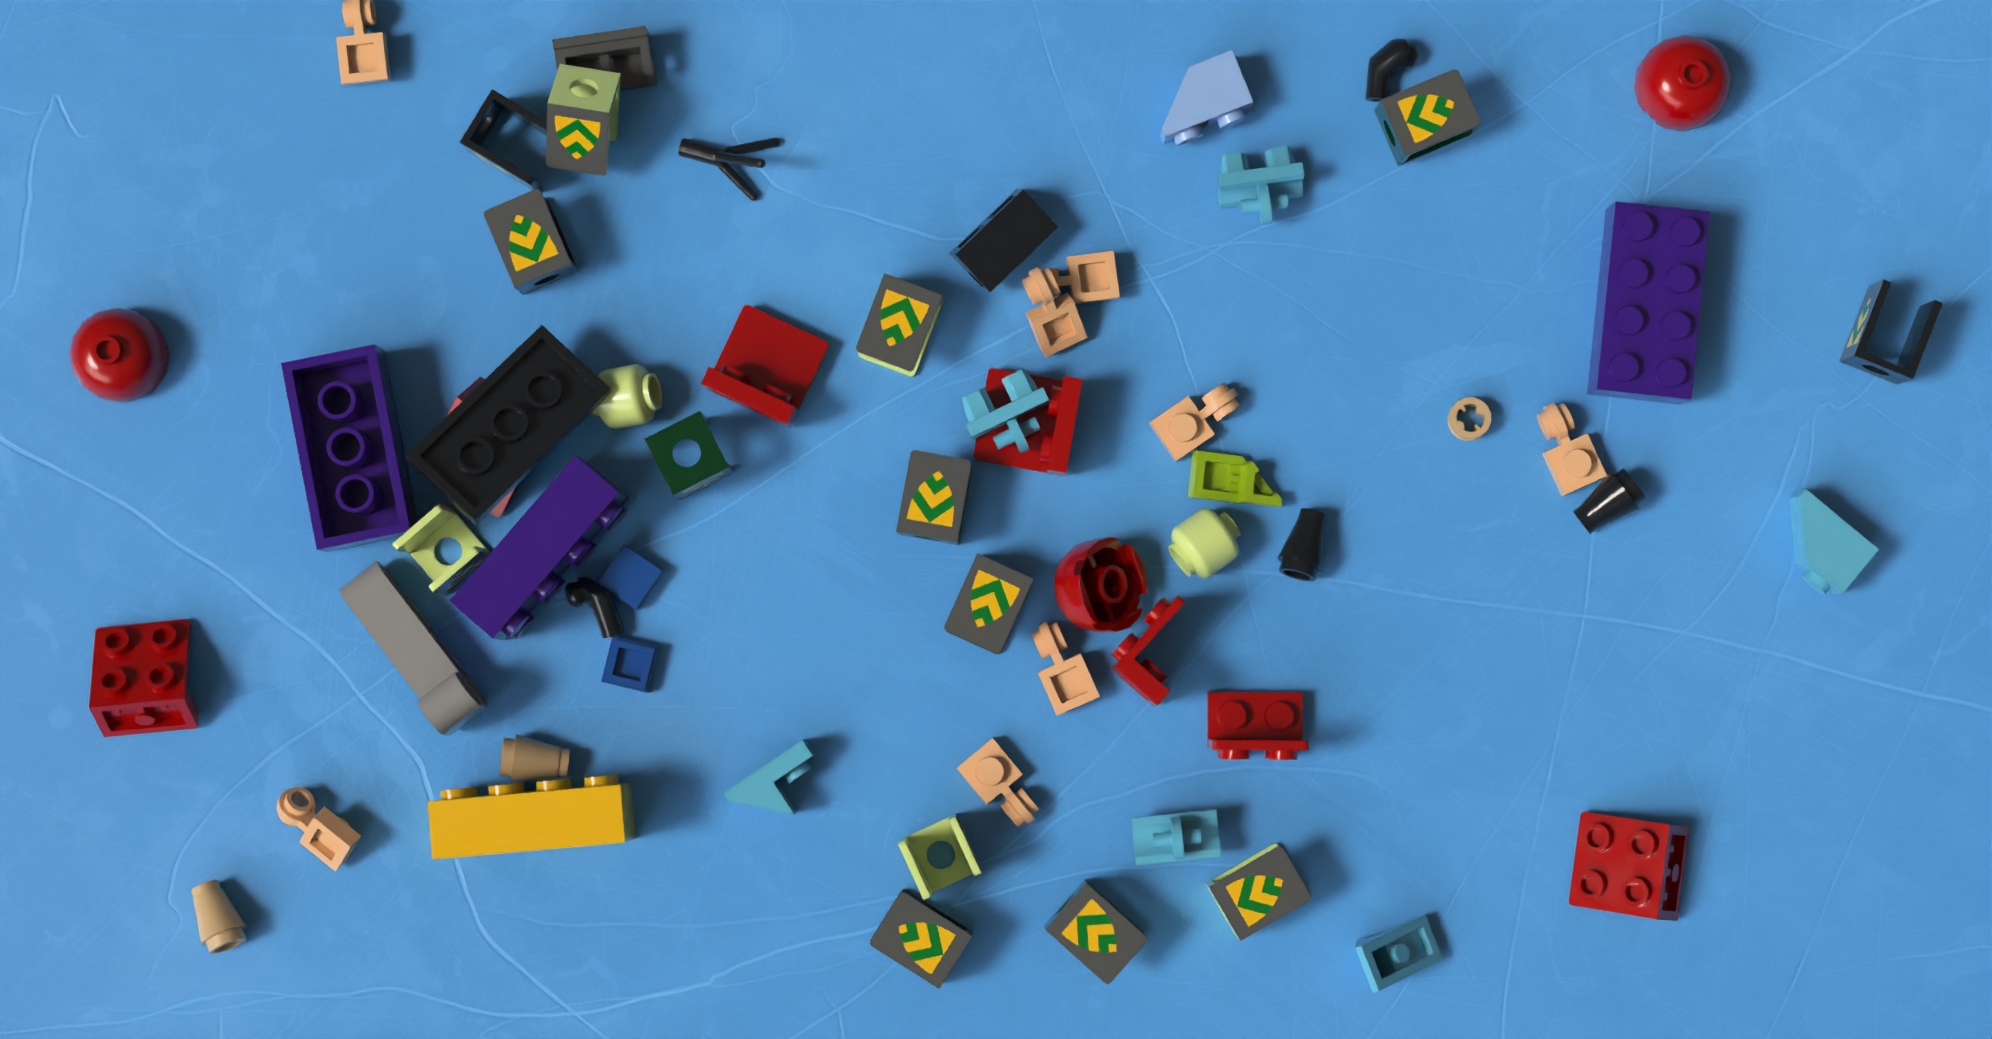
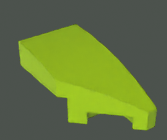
[1187,451,1282,507]

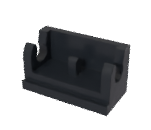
[949,189,1058,292]

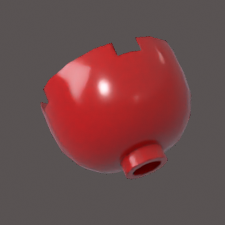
[1634,35,1732,132]
[69,308,170,403]
[1054,537,1148,633]

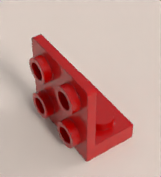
[701,305,829,428]
[973,368,1083,477]
[1111,595,1185,706]
[89,619,199,737]
[1207,692,1309,760]
[1569,812,1690,921]

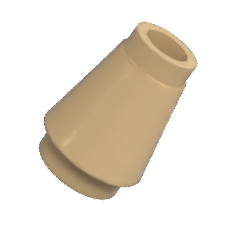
[499,734,570,781]
[191,880,247,954]

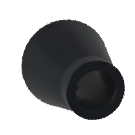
[1573,468,1646,534]
[1277,508,1328,581]

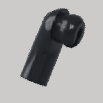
[1365,39,1418,102]
[564,577,624,638]

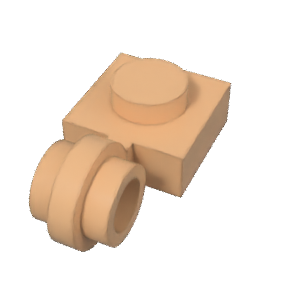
[336,0,391,86]
[1040,251,1120,304]
[1022,267,1088,358]
[1149,383,1240,462]
[1537,403,1607,496]
[1031,622,1100,716]
[957,738,1040,827]
[276,787,361,872]

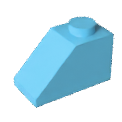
[1789,489,1879,595]

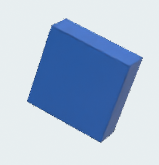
[597,544,664,610]
[601,636,660,693]

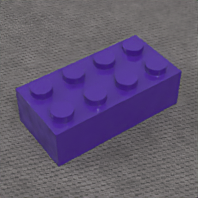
[1587,201,1710,404]
[281,344,418,552]
[450,455,629,640]

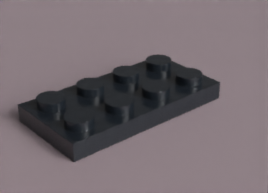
[406,325,611,526]

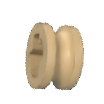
[1447,397,1491,441]

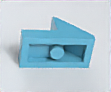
[723,739,815,815]
[1355,915,1443,993]

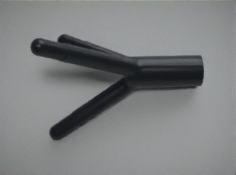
[678,138,780,201]

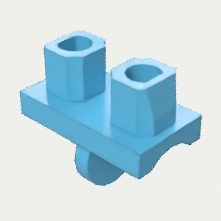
[1218,146,1305,225]
[962,369,1049,454]
[1131,809,1221,866]

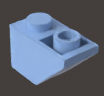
[1160,50,1253,146]

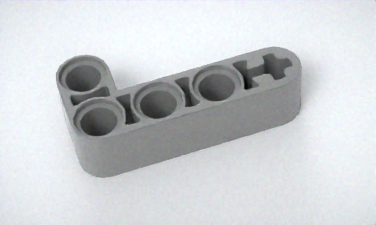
[339,561,489,735]

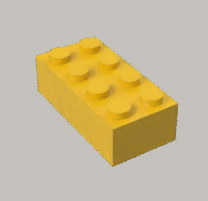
[428,774,635,860]

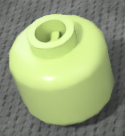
[592,364,662,429]
[1168,508,1241,579]

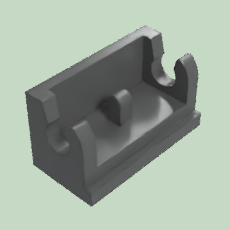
[552,26,658,91]

